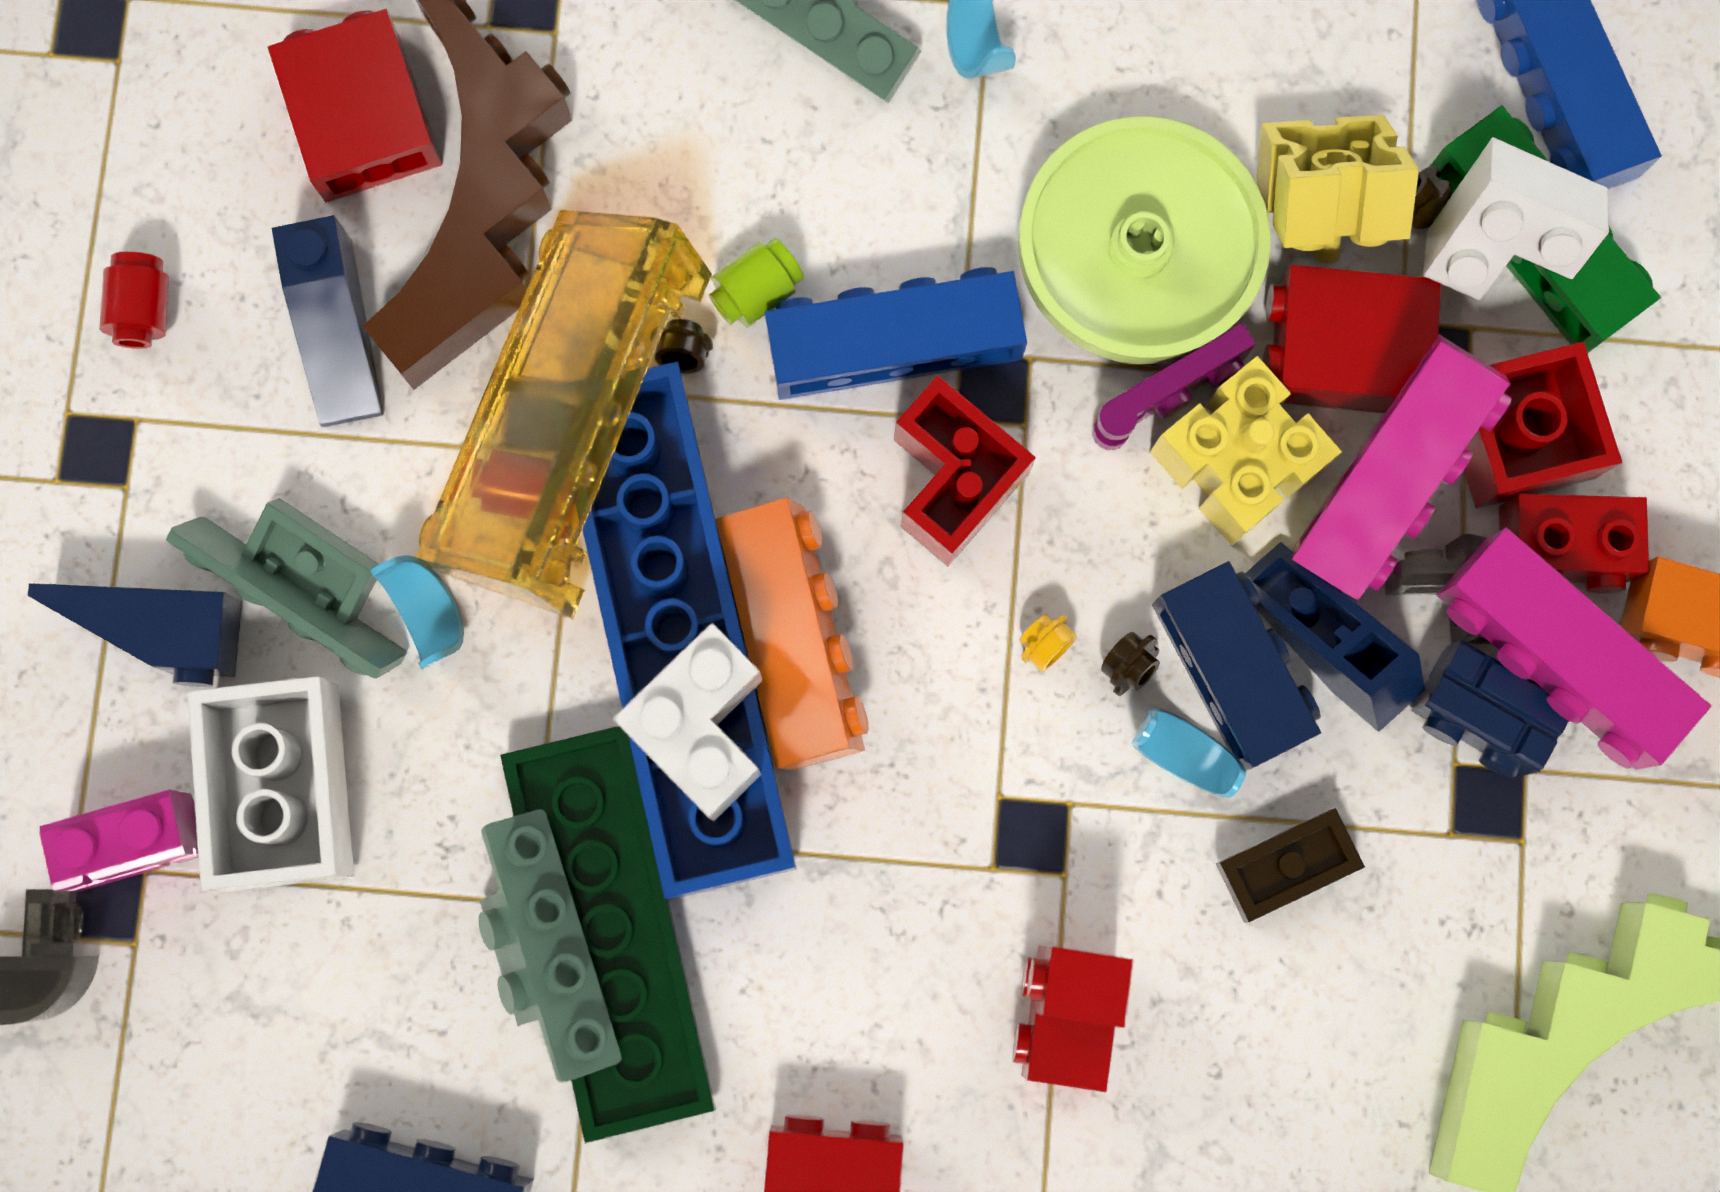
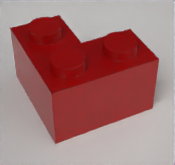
[894,375,1036,567]
[1012,945,1133,1093]

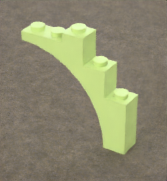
[1429,893,1720,1192]

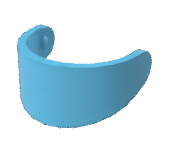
[946,0,1016,79]
[370,555,464,669]
[1131,707,1246,798]

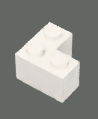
[1423,137,1609,300]
[613,623,763,821]

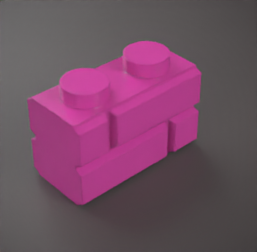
[39,789,199,892]

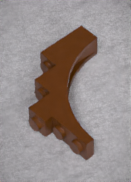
[363,0,572,390]

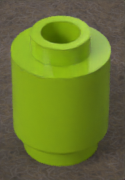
[709,238,804,328]

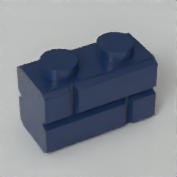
[1411,639,1569,779]

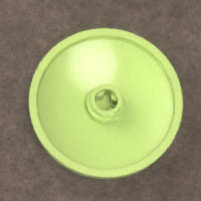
[1018,116,1271,364]

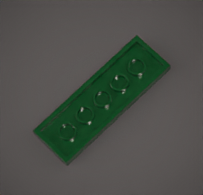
[500,726,716,1143]

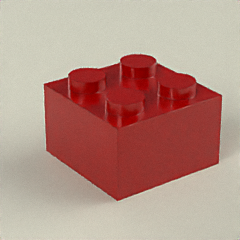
[1464,341,1623,509]

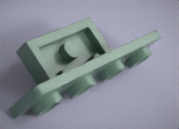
[166,498,407,679]
[478,809,621,1083]

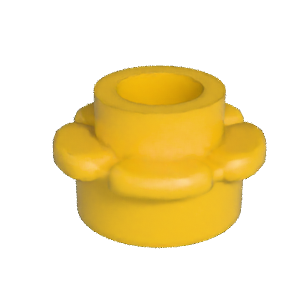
[1019,614,1078,672]

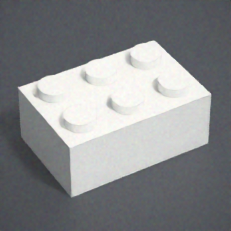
[187,676,354,892]

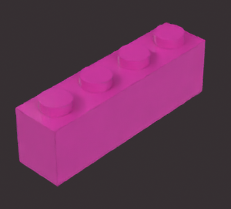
[1292,335,1512,601]
[1436,527,1712,770]

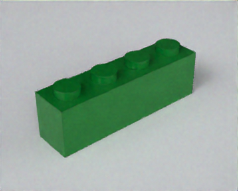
[1429,105,1662,353]

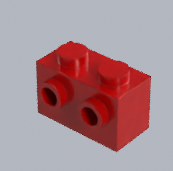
[1499,494,1649,593]

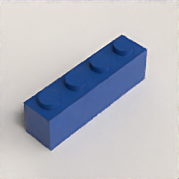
[1477,0,1662,189]
[765,267,1027,400]

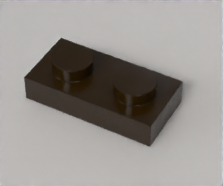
[1215,808,1365,923]

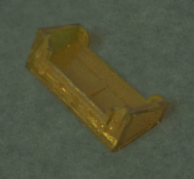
[415,210,712,620]

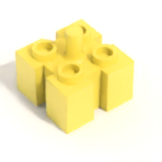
[1257,114,1419,263]
[1150,356,1342,546]

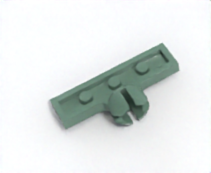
[735,0,922,103]

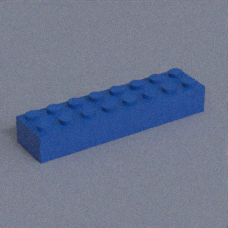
[551,362,797,900]

